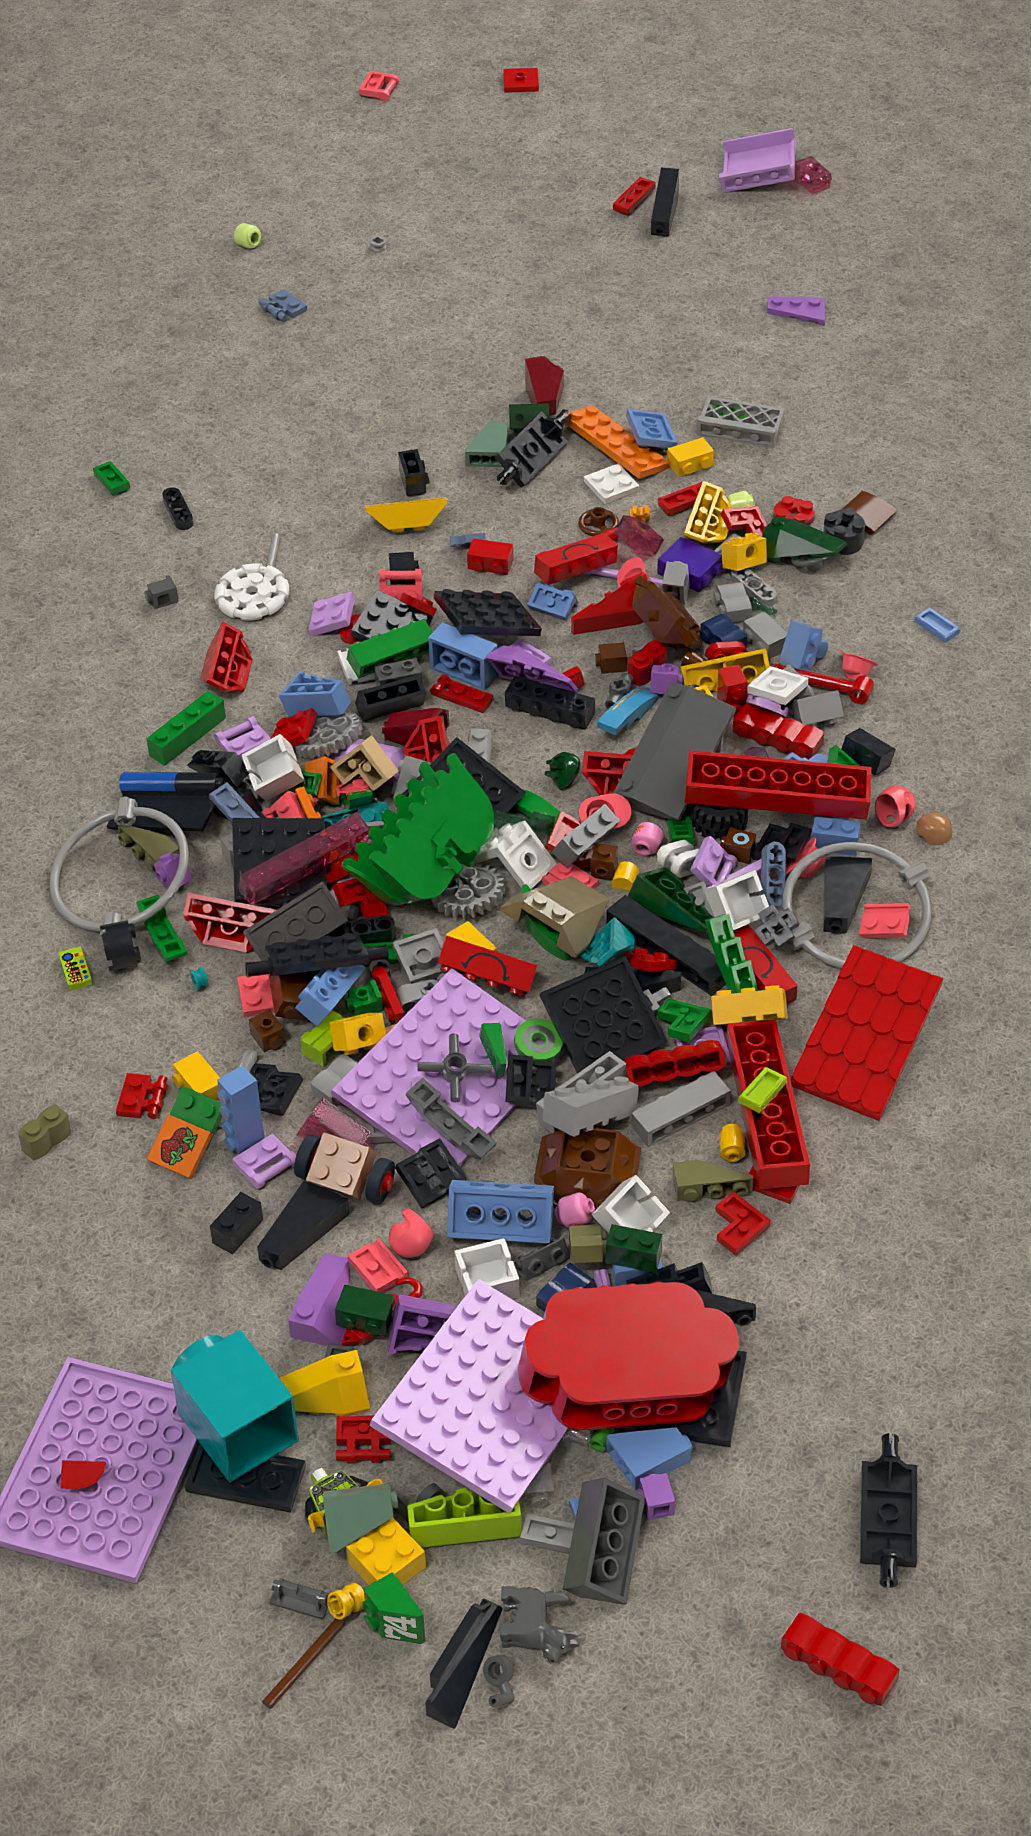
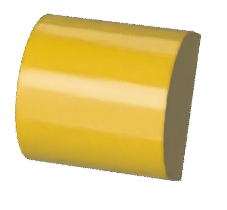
[611,861,639,891]

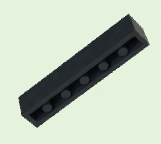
[606,895,726,996]

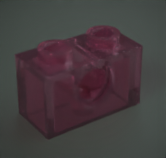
[794,156,832,194]
[614,515,664,557]

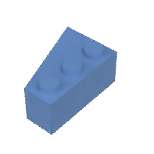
[279,671,351,717]

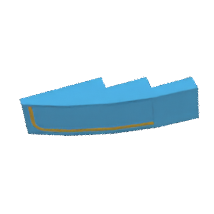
[597,686,661,735]

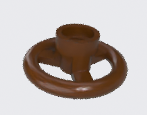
[578,507,619,536]

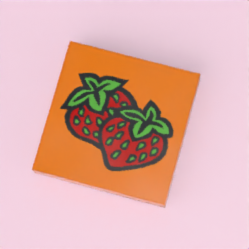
[147,1114,213,1179]

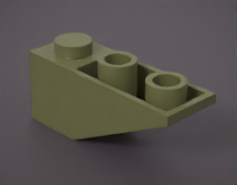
[118,825,180,871]
[672,1160,753,1202]

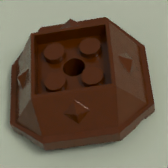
[632,576,702,651]
[534,1125,641,1210]

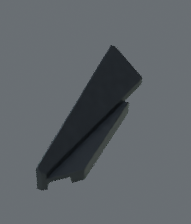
[425,1598,503,1729]

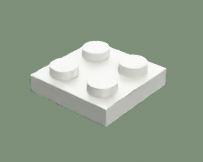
[584,464,639,504]
[748,666,808,705]

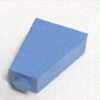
[606,1428,692,1490]

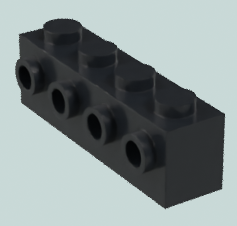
[505,675,595,730]

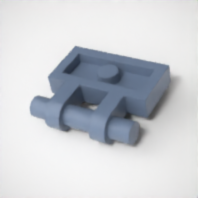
[259,289,307,322]

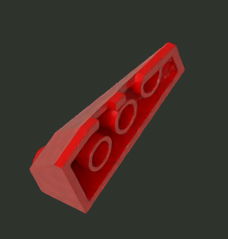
[571,572,648,635]

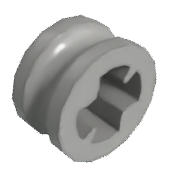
[370,236,387,252]

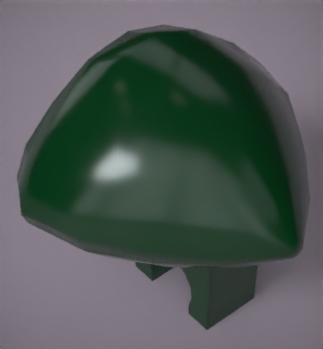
[544,752,581,790]

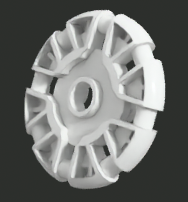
[214,563,289,621]

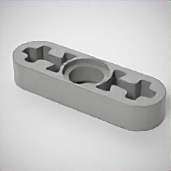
[731,568,777,607]

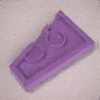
[767,296,825,326]

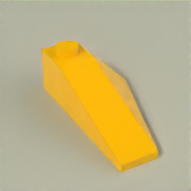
[279,1350,370,1416]

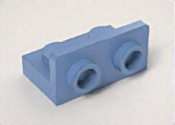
[527,583,579,620]

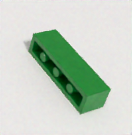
[346,619,433,679]
[146,691,226,766]

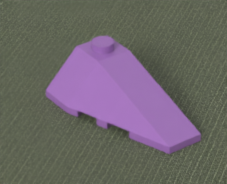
[486,645,578,693]
[288,1253,349,1346]

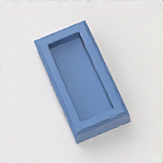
[914,607,961,643]

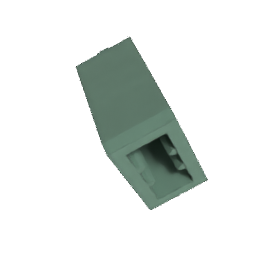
[465,422,508,467]
[323,1483,398,1553]

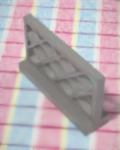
[697,396,785,447]

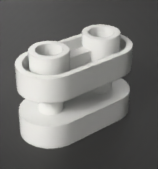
[657,840,699,877]

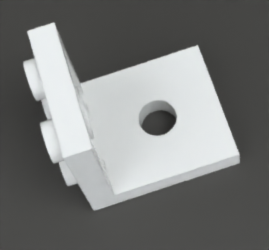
[473,821,557,889]

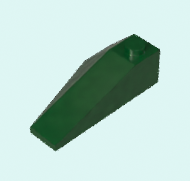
[762,517,847,561]
[628,867,713,932]

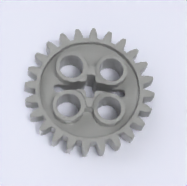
[294,711,363,759]
[431,863,505,919]

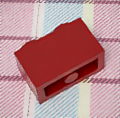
[467,538,514,575]
[717,665,748,716]

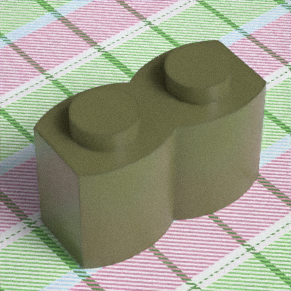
[18,1104,71,1160]
[569,1224,607,1263]

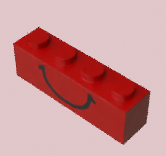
[534,533,618,585]
[733,924,798,1004]
[436,935,537,996]

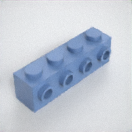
[295,965,366,1026]
[217,1065,264,1155]

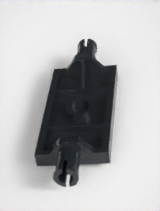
[495,409,572,488]
[245,933,389,978]
[860,1433,917,1588]

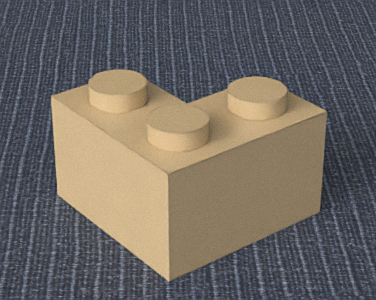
[330,735,399,791]

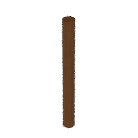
[262,1618,345,1709]

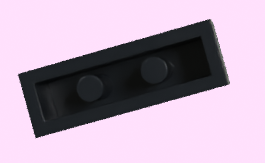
[355,675,427,722]

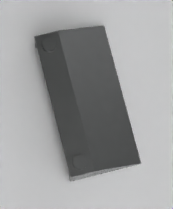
[613,682,737,821]

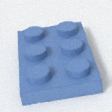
[626,409,678,450]

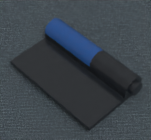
[106,772,227,831]

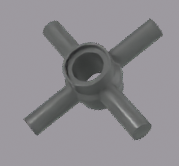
[417,1033,492,1103]

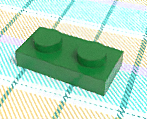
[93,461,130,495]

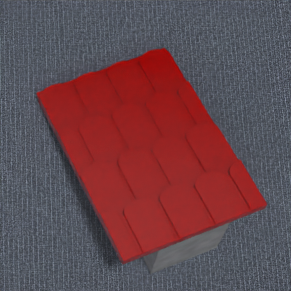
[790,945,943,1121]

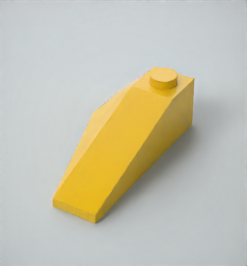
[681,648,770,695]

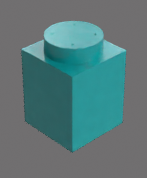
[170,1329,299,1483]

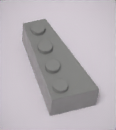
[543,1076,638,1137]

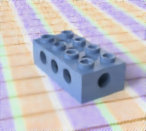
[447,1180,554,1243]

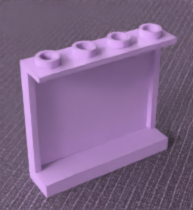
[719,128,796,192]

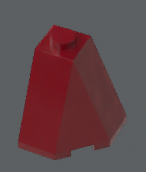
[525,356,564,416]
[382,708,449,746]

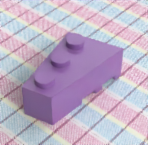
[387,1294,458,1354]

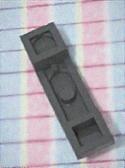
[406,1078,497,1160]

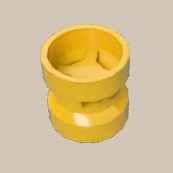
[327,1583,365,1620]

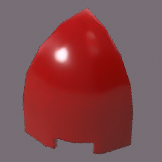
[60,1460,106,1489]

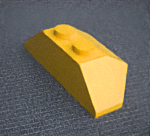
[682,481,731,544]
[364,497,447,533]

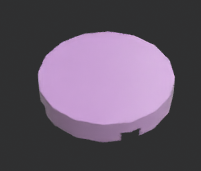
[746,694,790,718]

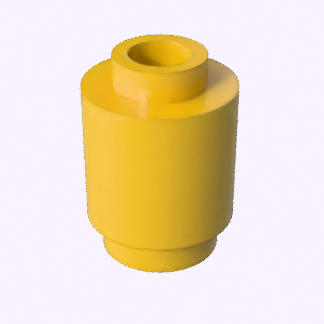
[719,1124,745,1162]

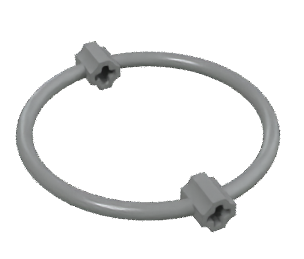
[49,797,189,938]
[782,842,932,969]

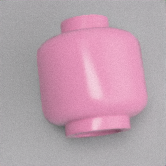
[631,822,664,856]
[555,1193,595,1229]

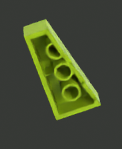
[407,1487,522,1548]

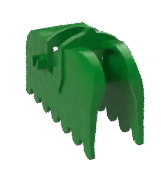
[341,753,494,906]

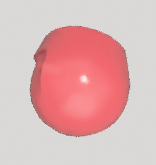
[875,785,916,827]
[389,1208,434,1259]

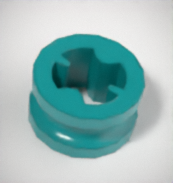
[190,967,209,990]

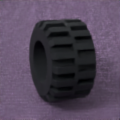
[691,804,748,841]

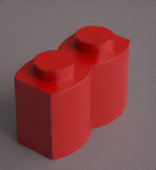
[628,640,667,687]

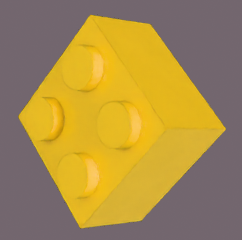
[346,1518,426,1585]

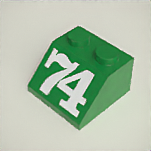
[362,1572,426,1644]

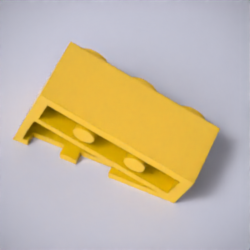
[711,986,788,1026]

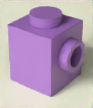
[650,663,682,694]
[153,852,193,889]
[636,1473,675,1520]

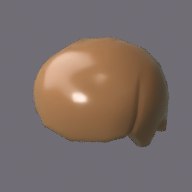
[916,812,952,845]

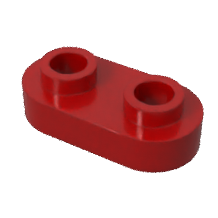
[705,641,747,661]

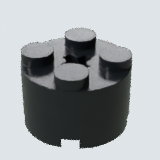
[823,508,865,555]
[100,920,141,972]

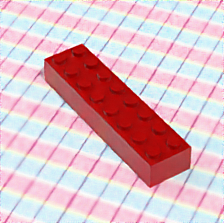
[684,750,872,820]
[727,1019,810,1190]

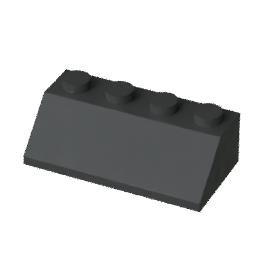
[563,1478,645,1605]

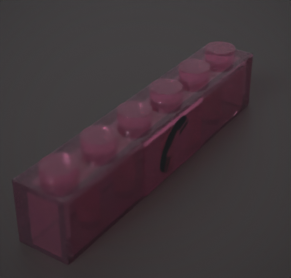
[238,812,369,905]

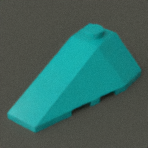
[580,917,634,967]

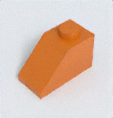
[305,756,340,805]

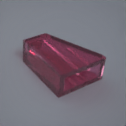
[296,1097,371,1147]

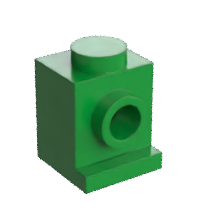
[345,980,383,1016]

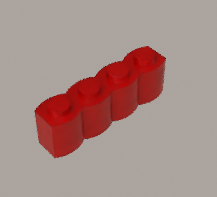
[732,704,824,760]
[624,1040,726,1086]
[781,1612,900,1706]

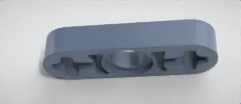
[761,842,786,908]

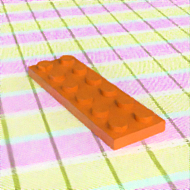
[565,405,670,479]

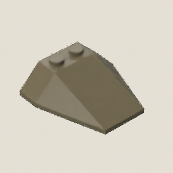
[499,876,609,958]

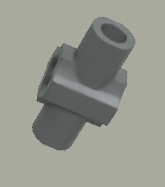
[605,673,634,709]

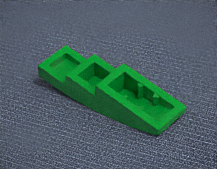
[705,914,758,994]

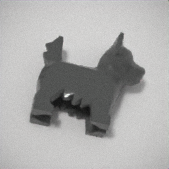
[500,1586,579,1663]

